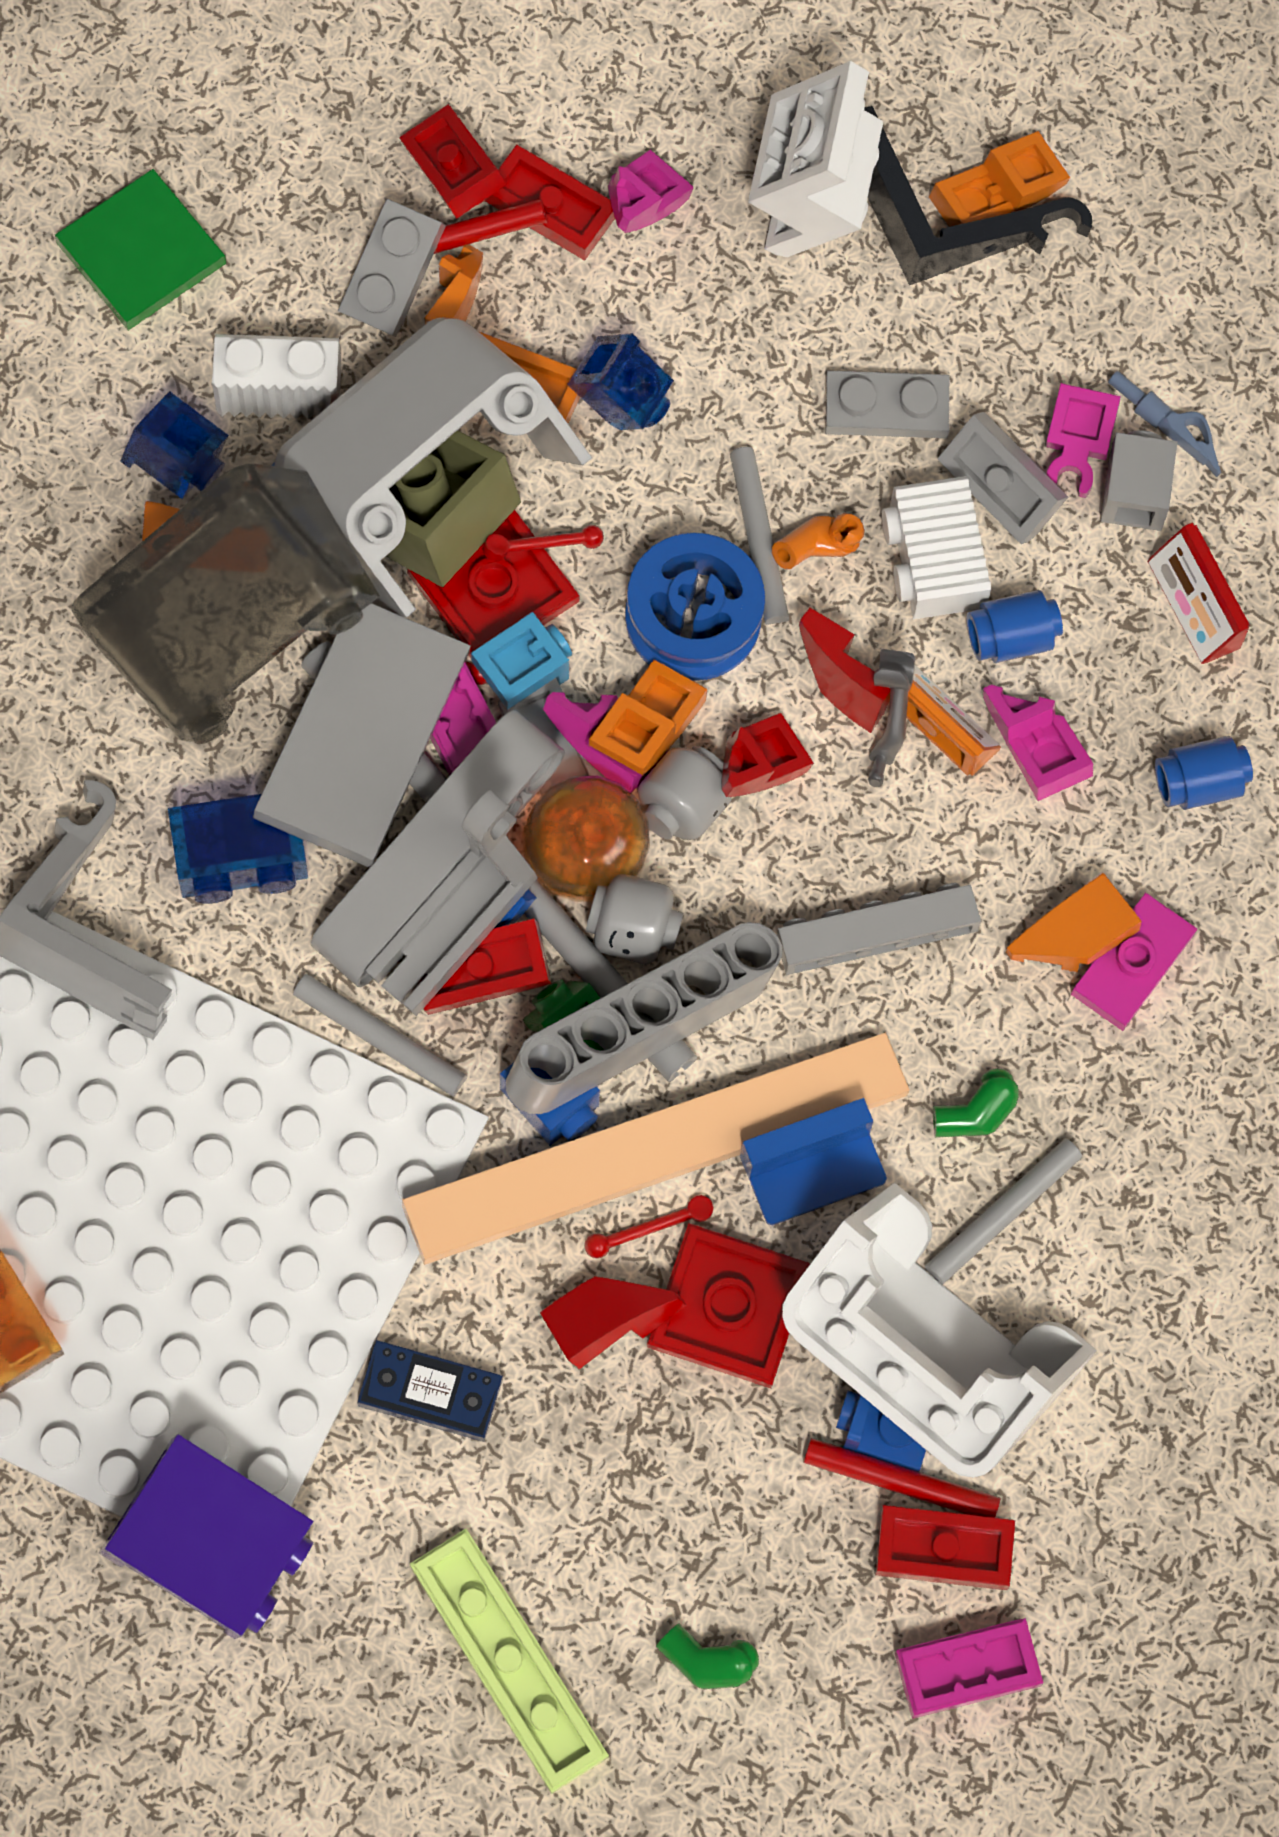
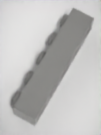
[777,883,981,975]

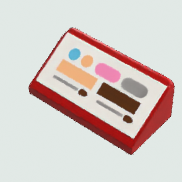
[1147,522,1250,664]

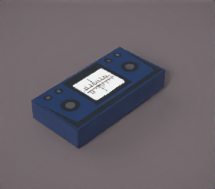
[357,1340,503,1442]

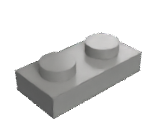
[338,199,446,337]
[825,371,950,439]
[938,412,1068,544]

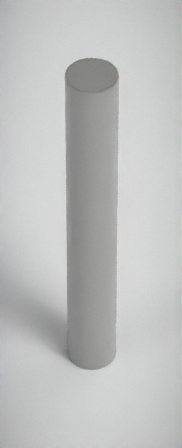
[730,447,789,625]
[293,974,467,1097]
[925,1139,1082,1285]

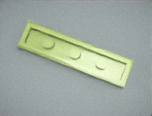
[410,1529,609,1794]

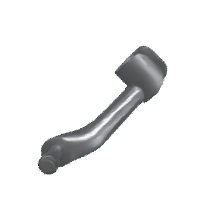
[868,649,916,787]

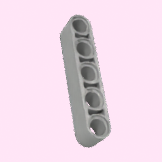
[311,710,565,987]
[506,922,782,1114]

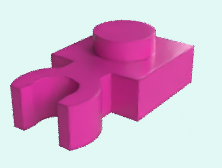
[1046,383,1121,498]

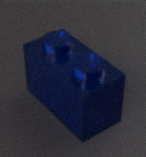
[168,794,308,904]

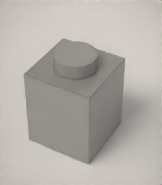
[1101,430,1178,531]

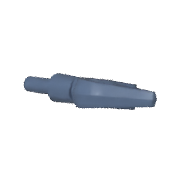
[1108,371,1221,478]

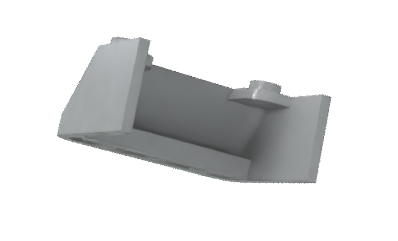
[275,317,592,617]

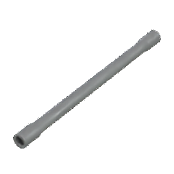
[301,641,697,1082]

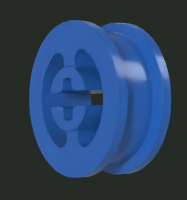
[625,533,765,681]

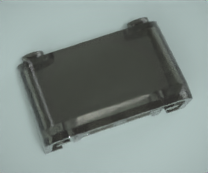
[71,463,380,744]

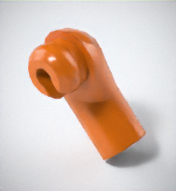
[772,513,865,569]

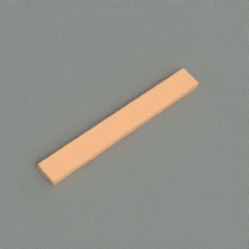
[402,1032,910,1265]

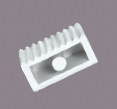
[212,334,341,419]
[882,476,991,619]

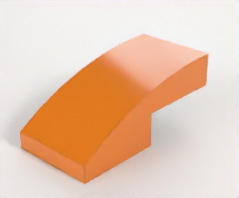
[929,131,1070,227]
[589,660,708,776]

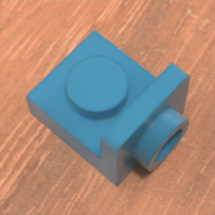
[471,612,572,710]

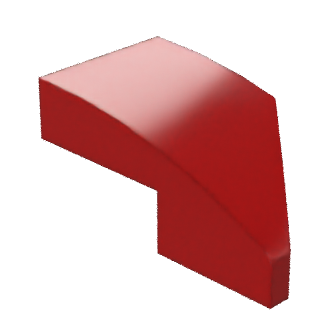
[799,607,890,733]
[721,713,814,797]
[540,1276,687,1369]

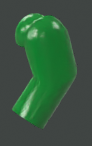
[933,1068,1019,1138]
[656,1623,759,1690]

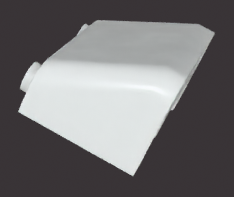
[783,1183,1097,1478]

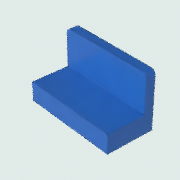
[740,1098,887,1225]

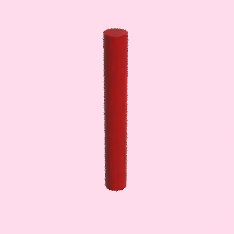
[434,199,547,254]
[803,1438,1001,1518]

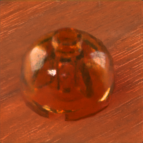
[522,775,650,902]

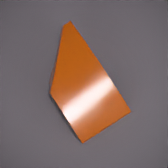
[424,244,483,324]
[1006,873,1142,972]

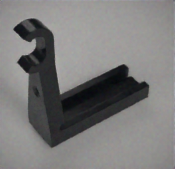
[864,106,1093,286]

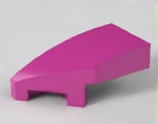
[608,150,694,233]
[983,685,1093,801]
[543,692,669,794]

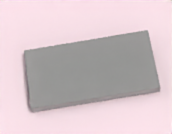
[253,597,471,868]

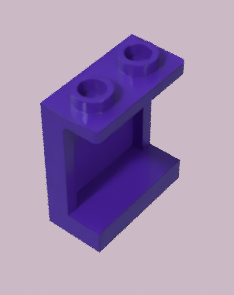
[99,1434,314,1639]

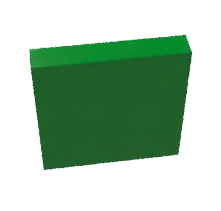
[55,169,226,331]

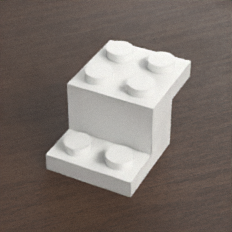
[748,61,883,257]

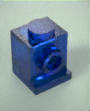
[567,333,674,430]
[120,391,229,499]

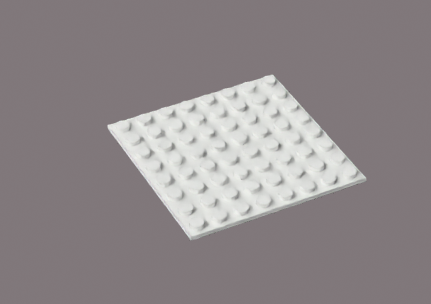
[0,911,489,1517]

